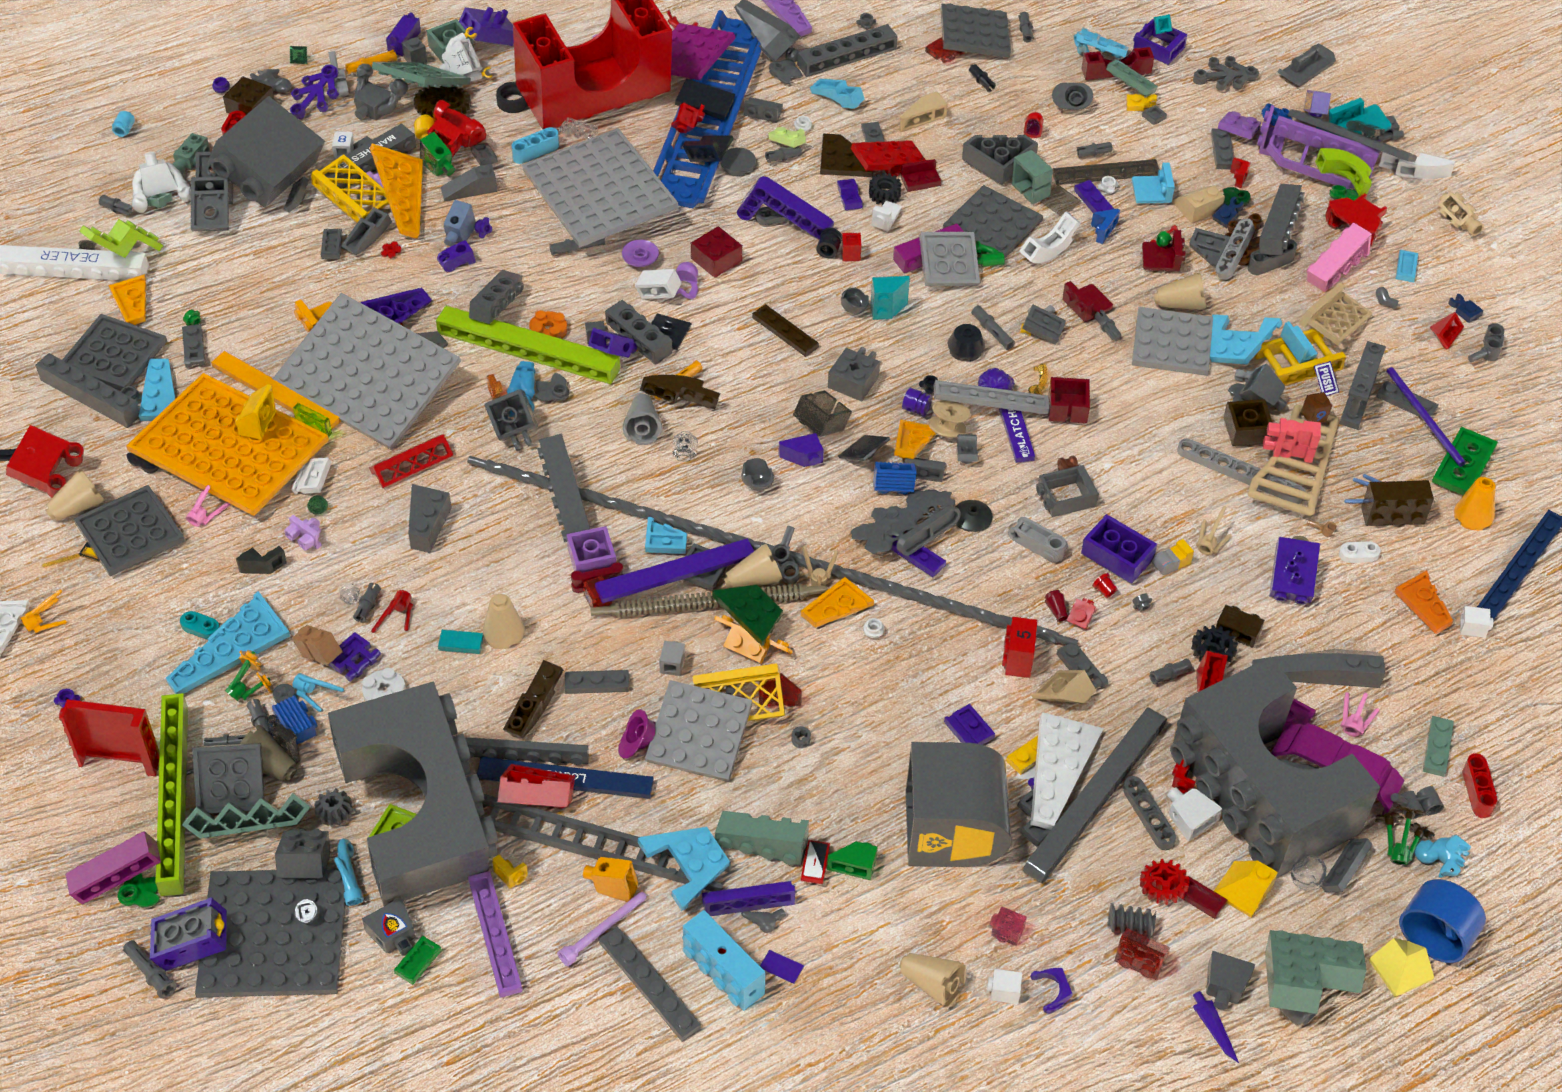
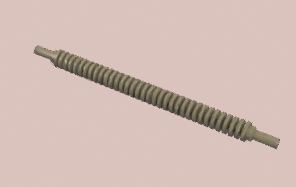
[590,583,828,618]

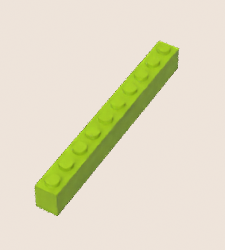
[436,305,620,385]
[156,693,188,896]

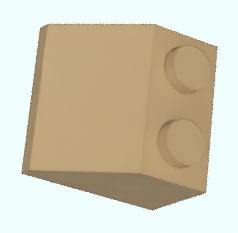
[1172,185,1225,223]

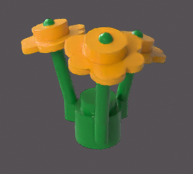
[225,650,272,701]

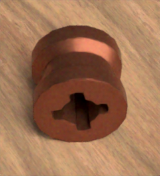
[1057,455,1079,471]

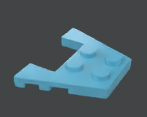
[1076,27,1129,59]
[1210,314,1282,364]
[638,827,730,911]

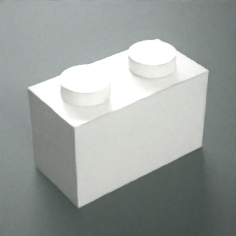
[635,269,682,299]

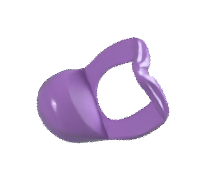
[675,262,698,299]

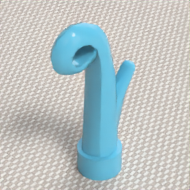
[334,839,364,906]

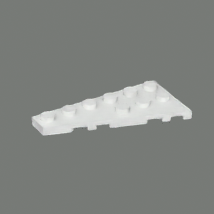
[1030,712,1104,830]

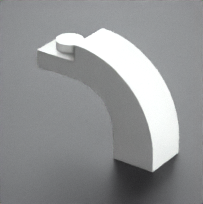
[1019,212,1081,263]

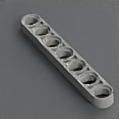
[1177,438,1306,504]

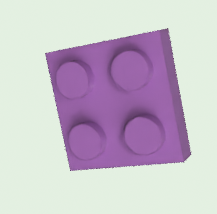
[1218,111,1262,139]

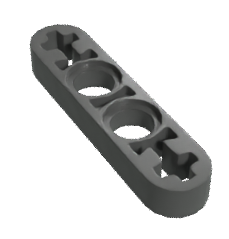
[1123,776,1176,850]

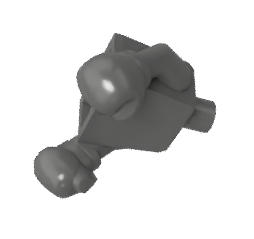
[354,64,408,120]

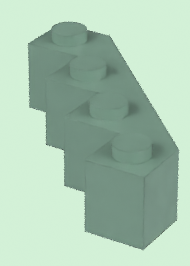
[182,793,312,839]

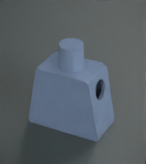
[443,200,476,247]

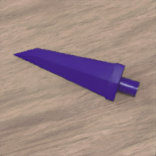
[1193,991,1239,1063]

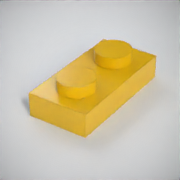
[1006,735,1038,775]

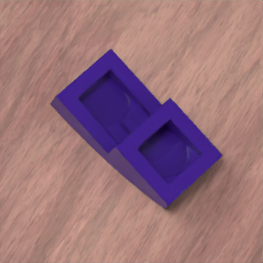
[837,179,862,210]

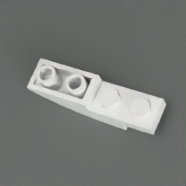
[1379,152,1455,179]

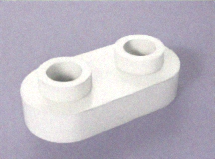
[1339,541,1381,563]

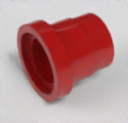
[1092,573,1118,598]

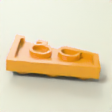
[109,274,146,325]
[894,419,937,459]
[801,577,874,628]

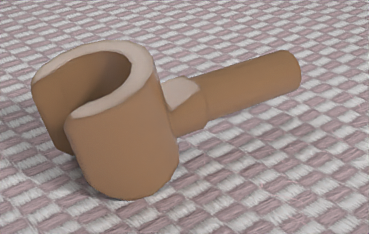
[1307,520,1337,537]

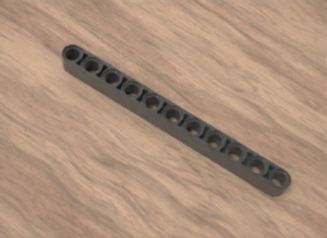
[1023,707,1167,884]

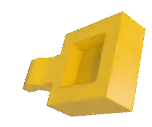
[1126,94,1157,111]

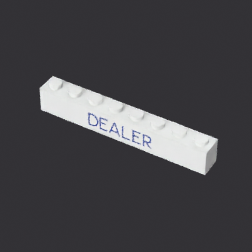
[0,245,149,281]

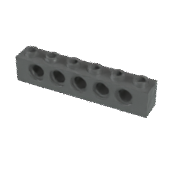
[797,24,897,77]

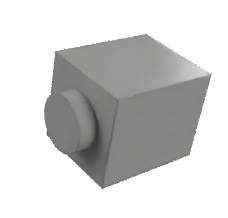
[659,641,685,676]

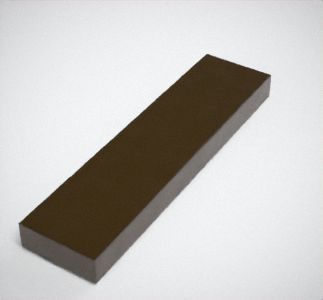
[752,304,819,357]

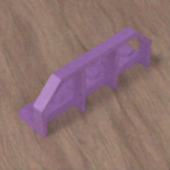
[1266,116,1380,189]

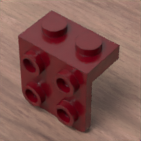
[1142,230,1186,272]
[1062,281,1113,322]

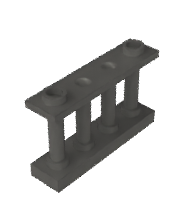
[1339,341,1386,430]

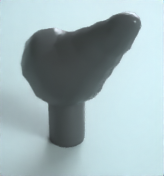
[741,908,786,933]

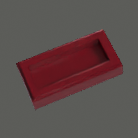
[1183,876,1228,919]

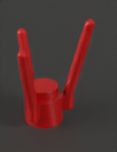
[371,590,413,633]

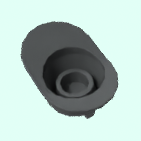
[1052,82,1093,110]

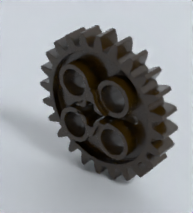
[414,85,471,117]

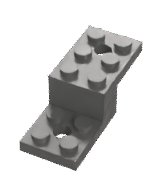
[191,152,233,232]

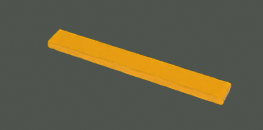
[211,351,341,433]

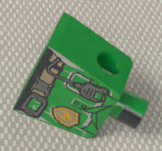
[420,132,455,176]

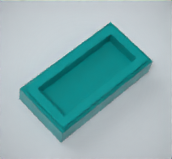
[438,629,484,654]

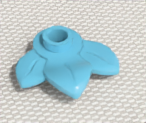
[1074,31,1089,54]

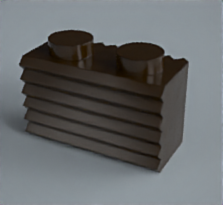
[1215,604,1265,648]

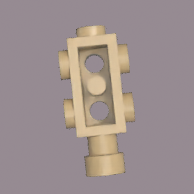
[1438,191,1484,236]

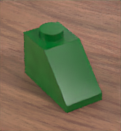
[827,841,878,880]

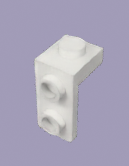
[872,201,902,231]

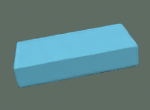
[1395,250,1418,283]

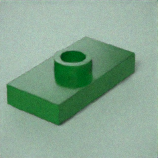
[394,936,442,985]

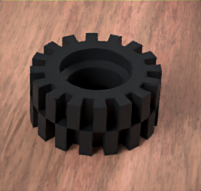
[869,173,902,206]

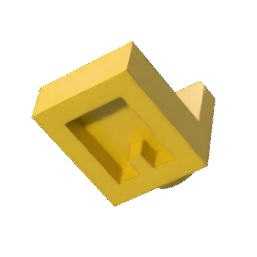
[492,854,528,889]

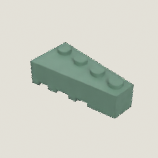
[715,811,809,866]

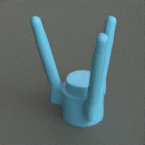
[292,673,344,712]

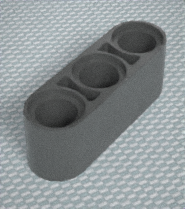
[1248,239,1297,275]

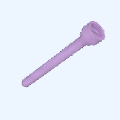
[557,892,646,966]

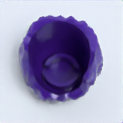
[978,368,1015,391]

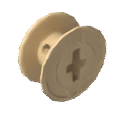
[928,400,970,438]

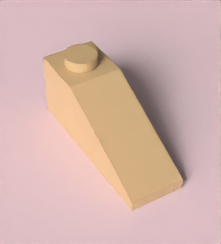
[899,92,947,132]

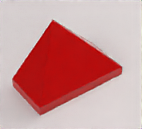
[1429,312,1464,349]
[1196,651,1228,692]

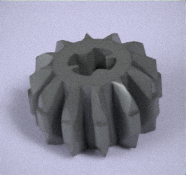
[314,788,353,827]

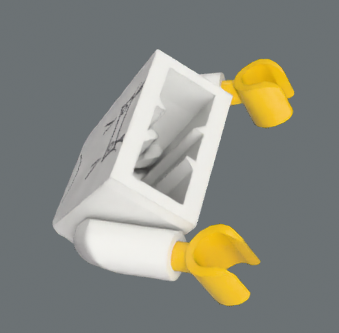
[440,27,493,82]

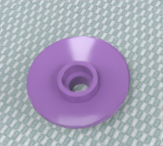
[622,240,659,267]

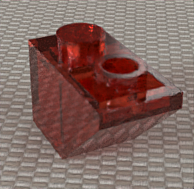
[759,672,802,707]

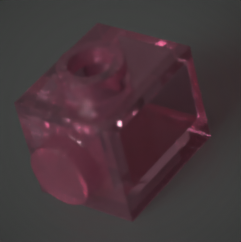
[989,906,1027,946]

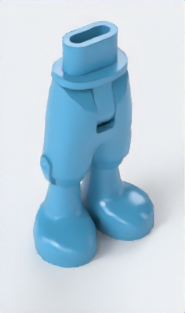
[507,361,536,417]

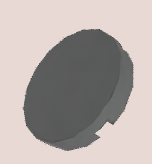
[721,148,756,176]

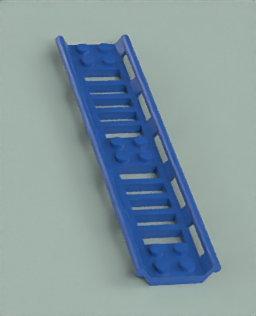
[653,10,762,209]

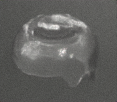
[1291,856,1327,891]

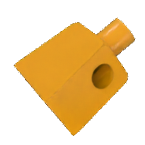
[583,857,639,902]

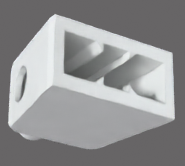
[1167,787,1222,842]

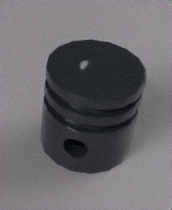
[816,228,842,259]

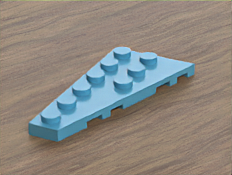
[166,591,290,694]

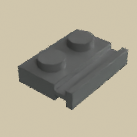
[1022,304,1066,345]

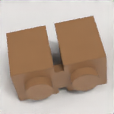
[292,625,342,665]

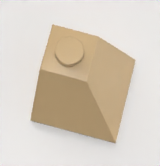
[1031,670,1096,704]

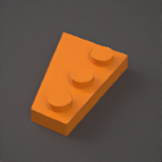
[1394,570,1453,634]

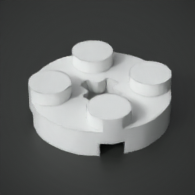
[362,668,406,701]

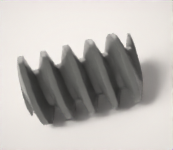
[1107,903,1156,938]

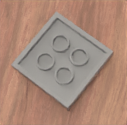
[919,232,980,286]

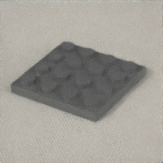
[940,3,1011,58]
[943,185,1043,259]
[62,314,167,391]
[74,485,185,577]

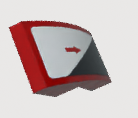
[801,840,830,884]

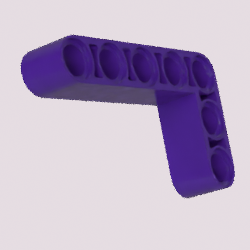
[737,176,834,239]

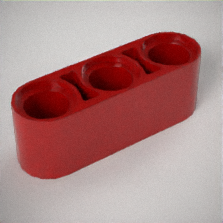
[1462,753,1497,818]

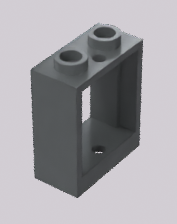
[1036,465,1099,517]

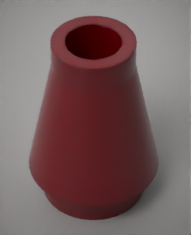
[1045,590,1068,622]

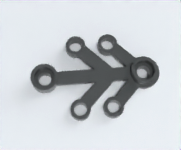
[1193,56,1259,91]

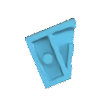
[645,517,687,554]

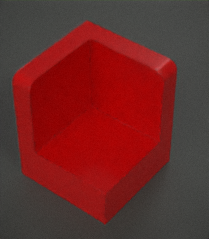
[842,233,862,262]

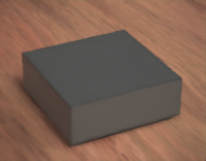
[1142,105,1167,125]

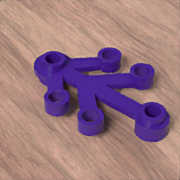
[290,64,339,119]

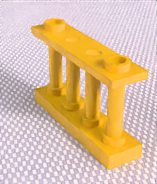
[1254,328,1346,386]

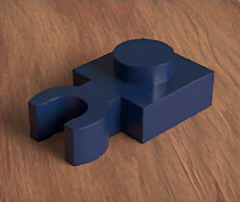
[1212,197,1244,229]
[1448,293,1484,323]

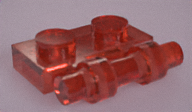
[925,37,966,63]

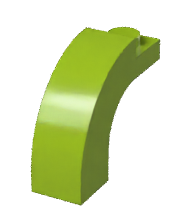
[1315,148,1372,197]

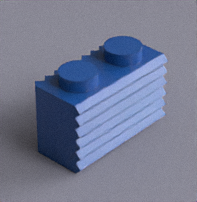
[873,462,916,495]
[272,695,318,747]

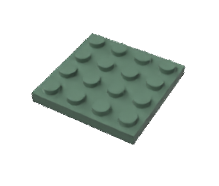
[372,62,471,87]

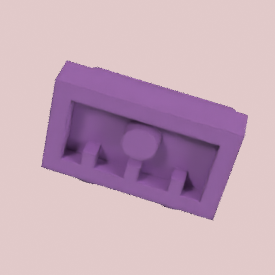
[1257,105,1285,156]

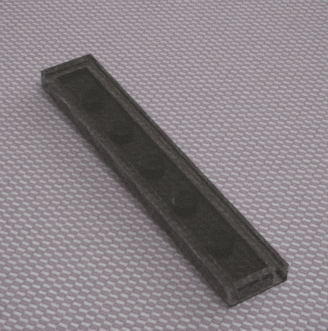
[1053,159,1160,185]

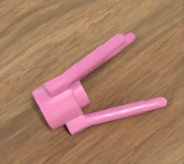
[186,485,230,527]
[1340,692,1379,737]

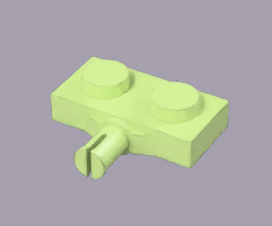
[768,127,806,148]

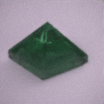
[290,46,307,64]

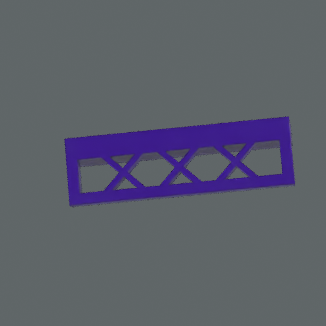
[702,881,795,916]

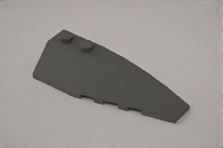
[1252,649,1385,688]

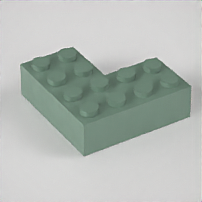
[1265,930,1366,1014]

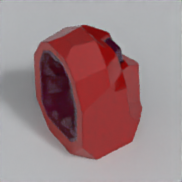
[1024,111,1044,138]

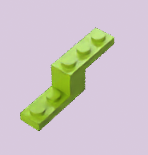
[79,219,164,258]

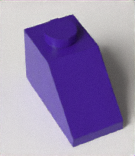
[778,433,824,467]

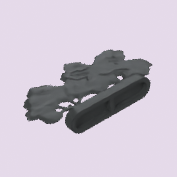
[851,489,961,556]

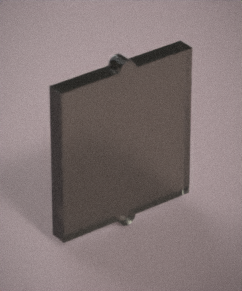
[1040,185,1081,217]

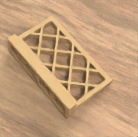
[1299,283,1373,345]

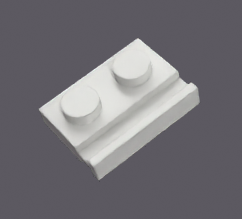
[292,457,332,494]

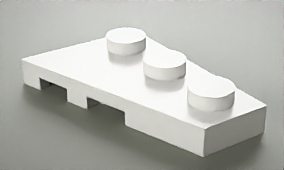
[0,600,30,656]

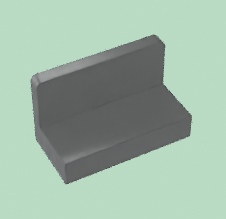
[905,458,946,482]

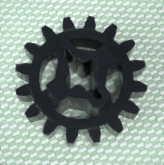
[1191,625,1238,663]

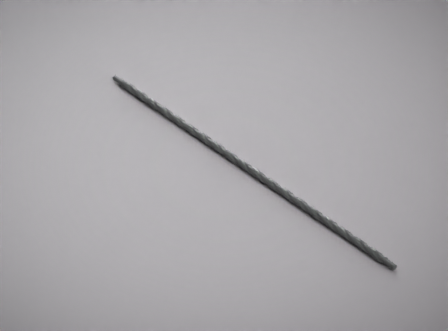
[467,456,1079,645]

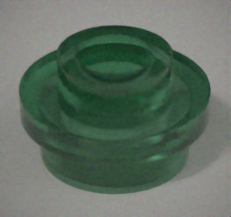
[307,495,328,514]

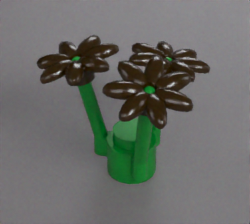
[1375,806,1435,865]

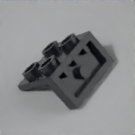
[683,135,734,162]

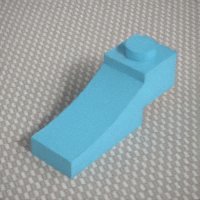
[810,79,865,109]

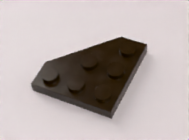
[820,133,873,177]

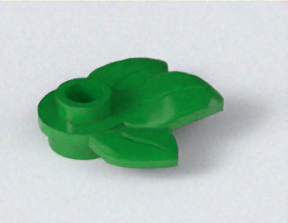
[1329,185,1359,201]
[117,873,160,908]

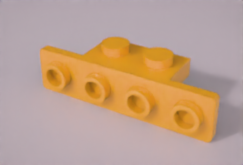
[714,615,793,664]

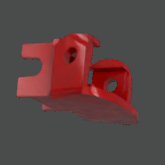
[427,100,487,158]
[1325,193,1387,247]

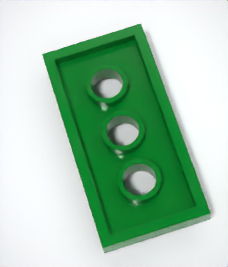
[1432,426,1498,495]

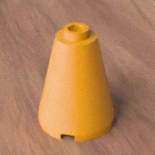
[1454,477,1496,531]

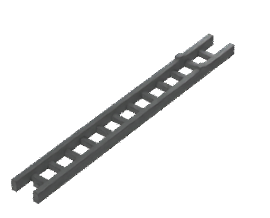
[479,794,731,891]

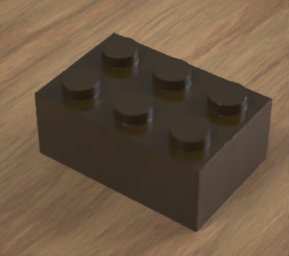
[1361,480,1434,526]

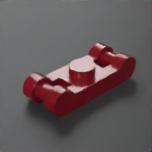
[571,562,624,593]

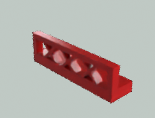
[369,434,453,488]

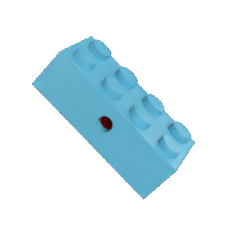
[682,910,765,1011]

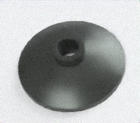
[955,500,993,532]

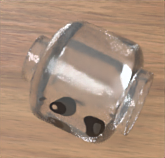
[672,431,698,462]

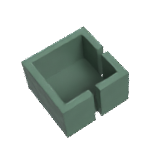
[1012,150,1053,204]

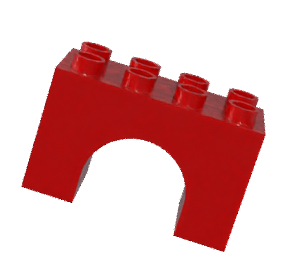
[513,0,672,130]

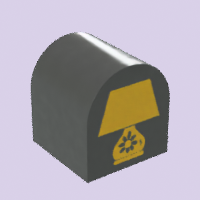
[905,742,1011,867]

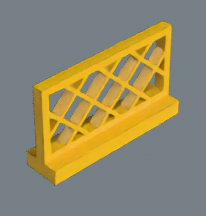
[311,154,389,223]
[693,663,785,722]

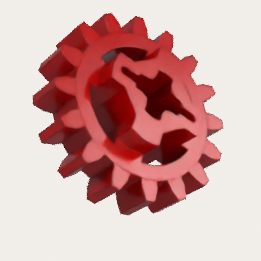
[1140,859,1189,905]

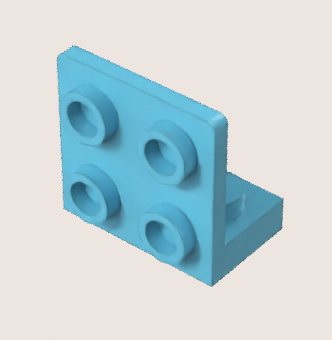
[1132,163,1175,203]

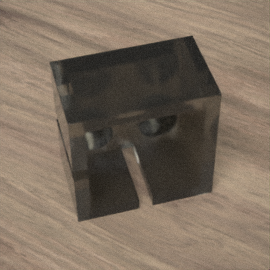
[793,390,852,437]

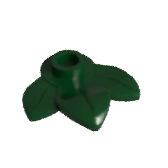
[1223,187,1251,212]

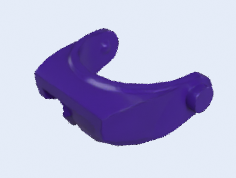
[1030,968,1073,1014]

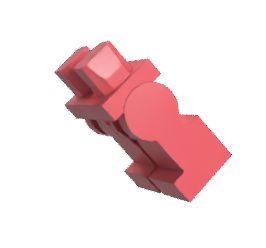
[1263,418,1321,463]

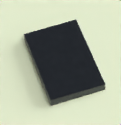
[675,79,735,120]

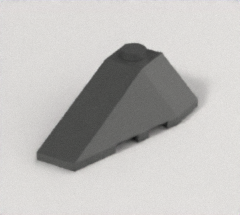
[734,0,801,62]

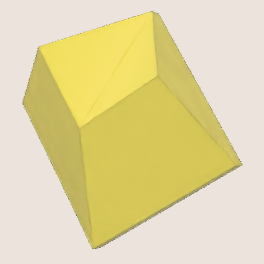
[1369,938,1434,997]

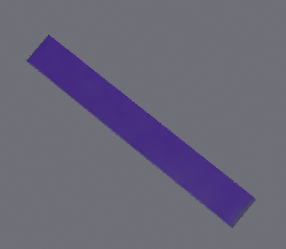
[595,538,754,603]

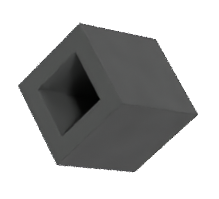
[402,37,427,64]

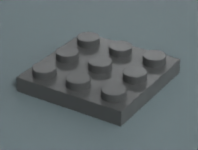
[192,743,265,813]

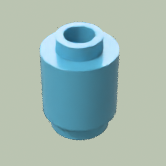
[112,111,135,137]

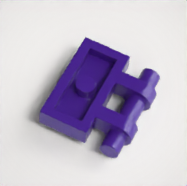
[328,632,381,682]

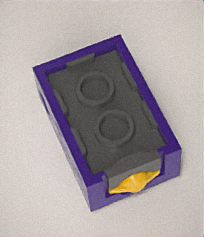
[150,897,227,971]

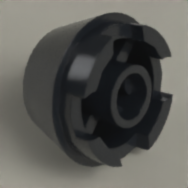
[947,324,985,362]

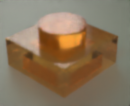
[486,374,503,400]

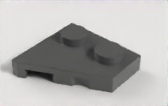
[1189,228,1230,268]

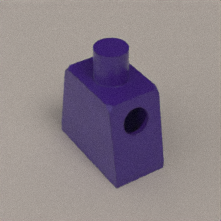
[588,328,637,358]

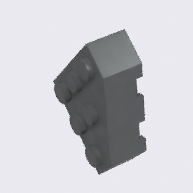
[962,135,1038,185]

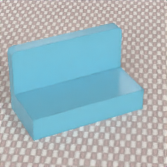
[1280,321,1318,363]

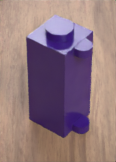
[386,12,421,56]

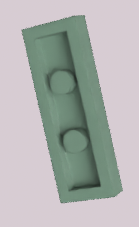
[1106,59,1158,96]
[1423,716,1454,777]

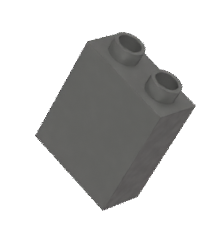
[208,96,325,208]

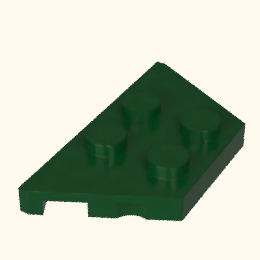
[712,585,783,646]

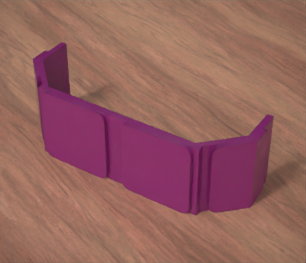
[1271,723,1405,815]

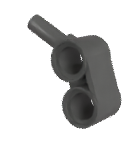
[1468,323,1505,362]
[771,526,800,584]
[1391,786,1444,820]

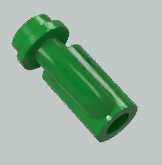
[975,241,1005,267]

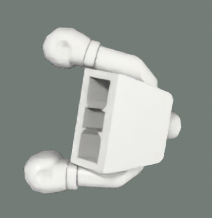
[132,152,191,213]

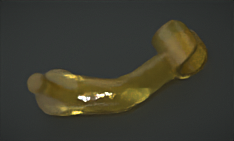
[1028,363,1048,395]

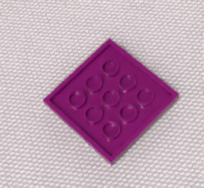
[671,23,736,80]

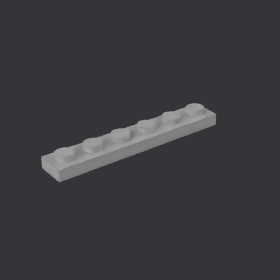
[934,380,1050,415]

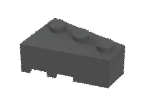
[408,484,452,553]

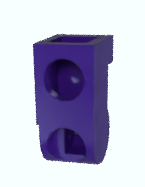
[437,240,476,272]

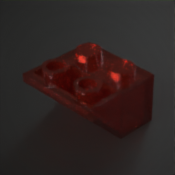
[1114,929,1171,980]

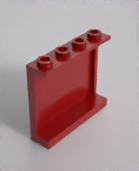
[59,699,160,777]

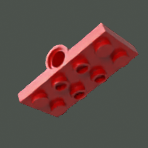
[850,140,926,177]

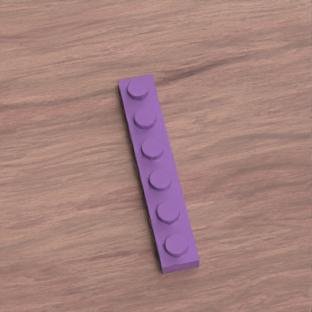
[468,871,523,998]

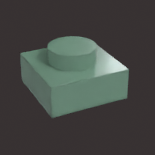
[147,193,173,208]

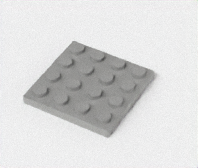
[1132,307,1213,376]
[645,680,753,782]

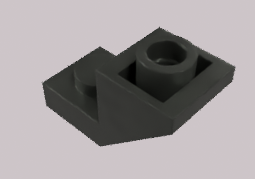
[236,546,287,574]

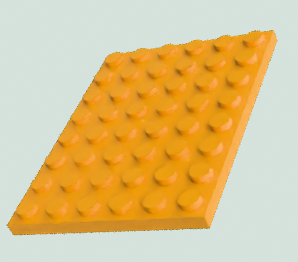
[126,373,329,516]

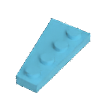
[139,359,175,421]

